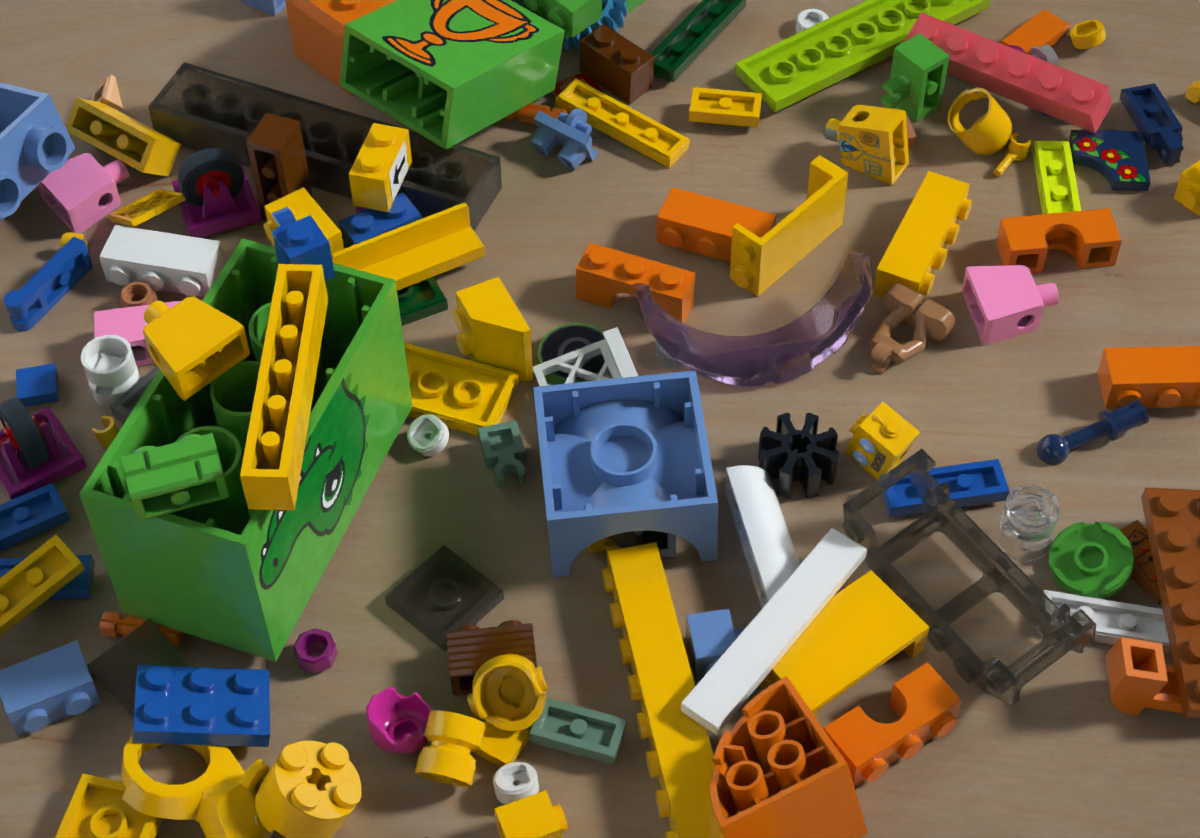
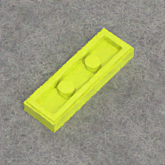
[1032,141,1081,214]

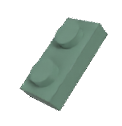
[529,697,627,765]

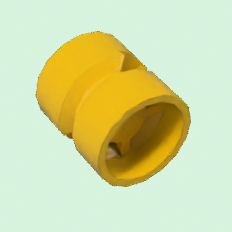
[415,710,486,787]

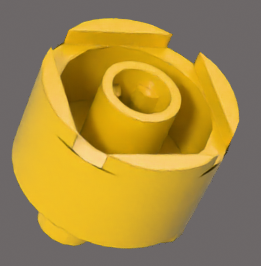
[255,741,362,838]

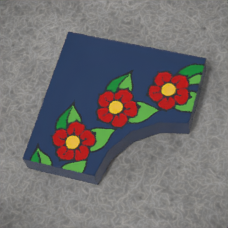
[1069,130,1151,191]

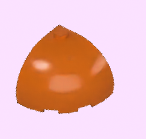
[709,676,868,838]

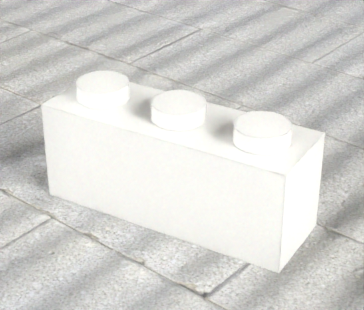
[99,225,226,297]

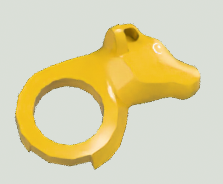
[121,734,275,838]

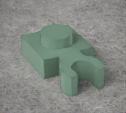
[478,420,526,489]

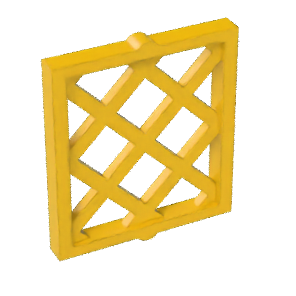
[108,189,186,227]

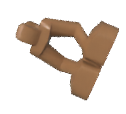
[870,283,955,374]

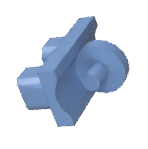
[530,108,599,170]

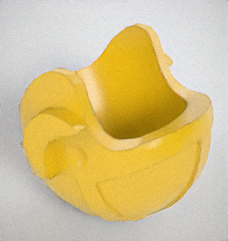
[467,654,549,731]

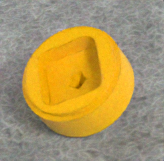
[1070,20,1106,49]

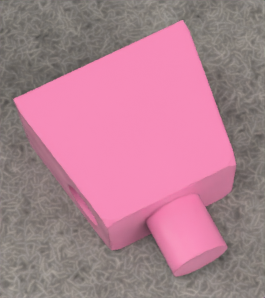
[38,153,130,234]
[962,265,1059,345]

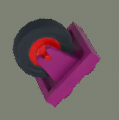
[172,148,262,238]
[0,397,87,500]

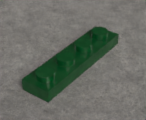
[651,0,746,82]

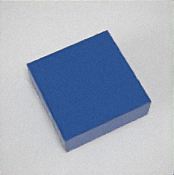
[16,363,59,407]

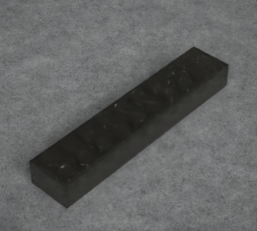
[148,62,502,231]

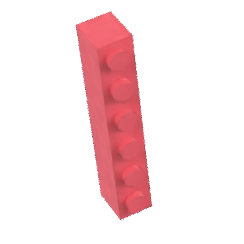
[905,13,1112,134]

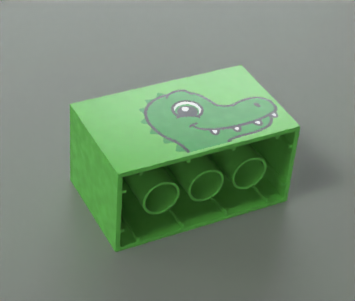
[79,239,413,662]

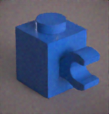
[272,207,335,281]

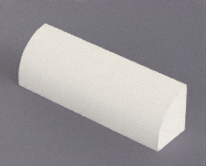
[724,465,800,608]

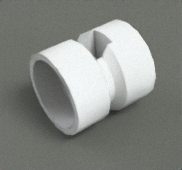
[80,335,141,408]

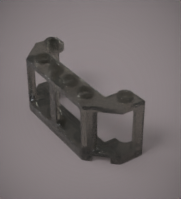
[842,449,1096,705]

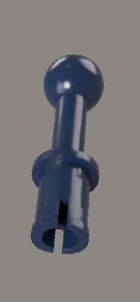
[1037,400,1149,465]

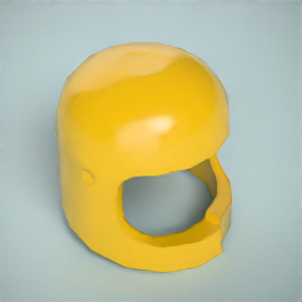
[947,87,1013,156]

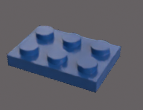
[132,665,270,747]

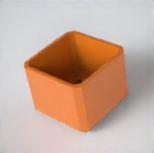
[285,0,396,95]

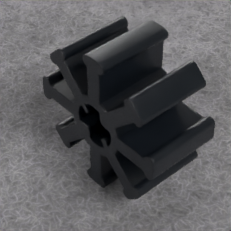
[758,413,839,499]

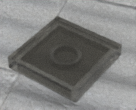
[385,545,504,652]

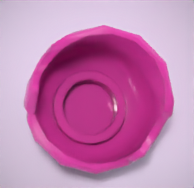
[366,687,433,754]

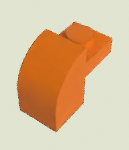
[1105,637,1183,716]

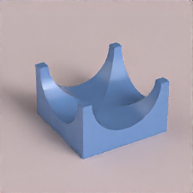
[533,370,718,577]

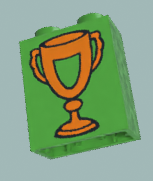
[340,0,565,150]

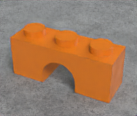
[996,208,1122,274]
[576,243,696,329]
[823,662,962,787]

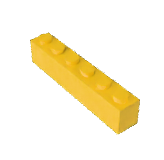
[240,264,328,510]

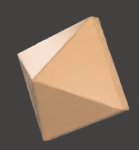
[92,75,123,110]

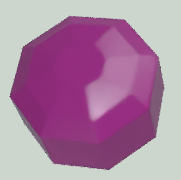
[293,628,338,674]

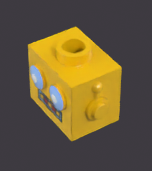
[844,402,920,482]

